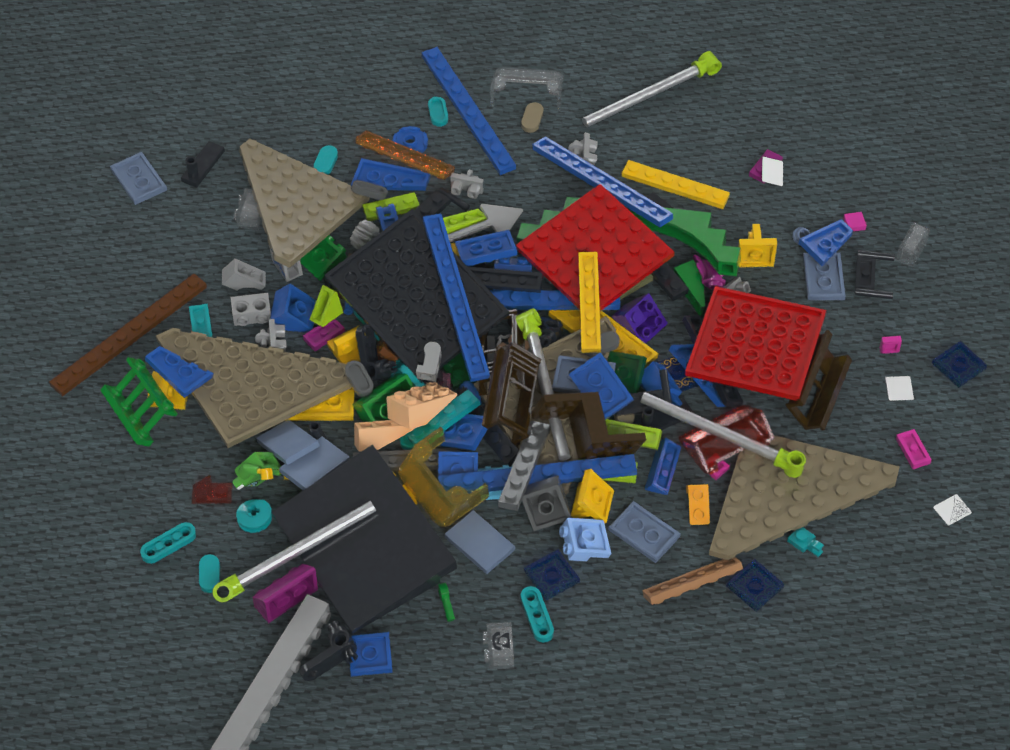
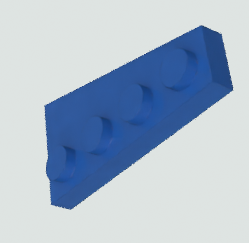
[351,158,430,191]
[669,344,725,407]

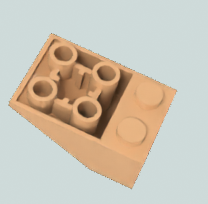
[387,382,457,430]

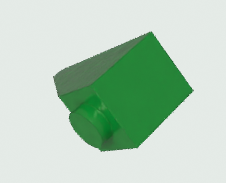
[674,260,705,318]

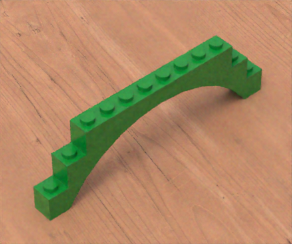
[517,197,741,276]

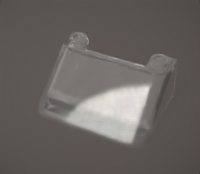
[490,67,564,112]

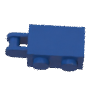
[641,361,682,407]

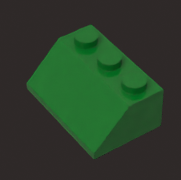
[352,373,414,422]

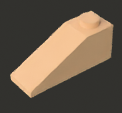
[354,420,414,452]

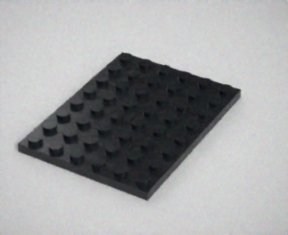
[325,209,509,383]

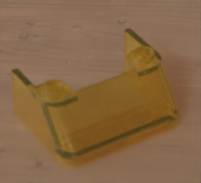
[398,427,489,527]

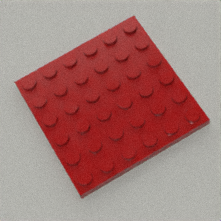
[516,184,675,311]
[685,286,826,401]

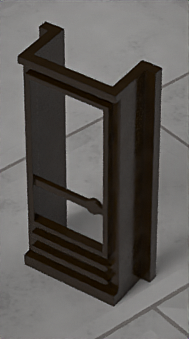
[478,309,525,396]
[785,330,852,431]
[482,342,542,446]

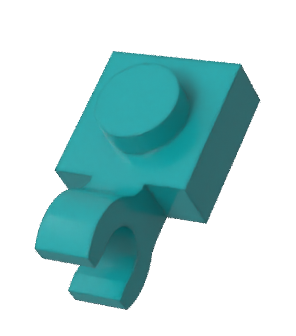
[787,527,824,557]

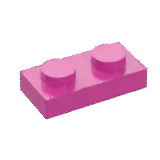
[896,429,932,469]

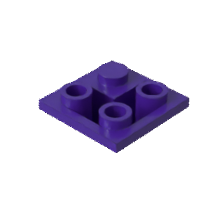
[612,293,668,344]

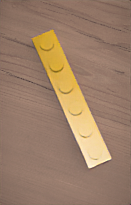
[622,160,730,209]
[579,252,601,353]

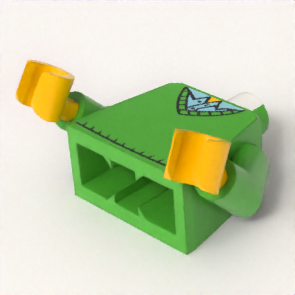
[233,452,289,490]

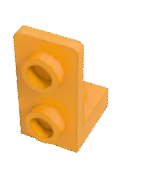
[686,484,710,525]

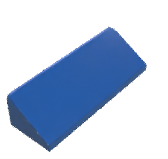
[645,438,681,495]

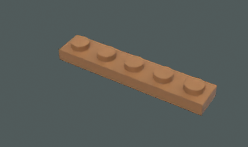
[642,557,743,605]

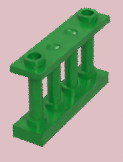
[100,357,178,447]

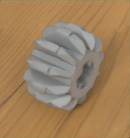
[350,220,380,250]

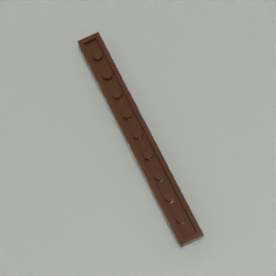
[49,274,207,397]

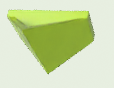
[309,285,344,327]

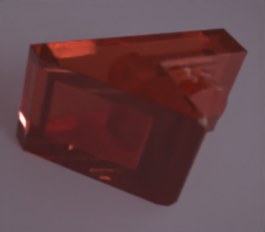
[192,475,233,504]

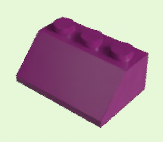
[253,564,318,623]

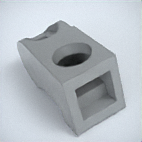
[416,342,441,382]

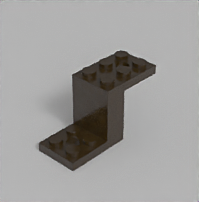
[531,392,646,460]

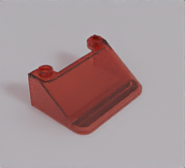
[678,405,775,474]

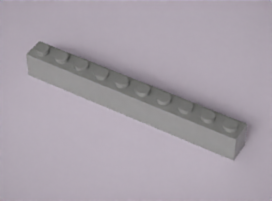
[210,594,331,750]

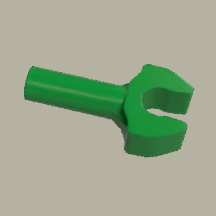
[438,583,455,622]

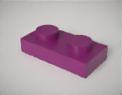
[749,149,783,184]
[303,319,345,351]

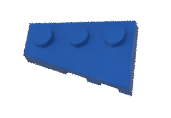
[799,219,853,266]
[145,346,214,398]

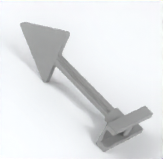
[448,204,523,242]

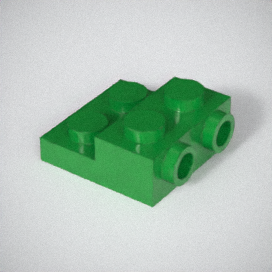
[300,235,347,281]

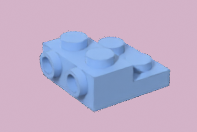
[559,518,611,561]

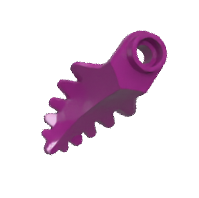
[692,255,726,290]

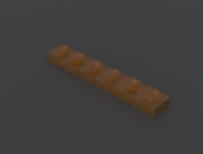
[356,130,455,180]

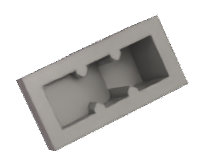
[222,259,266,291]

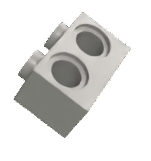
[231,293,271,326]

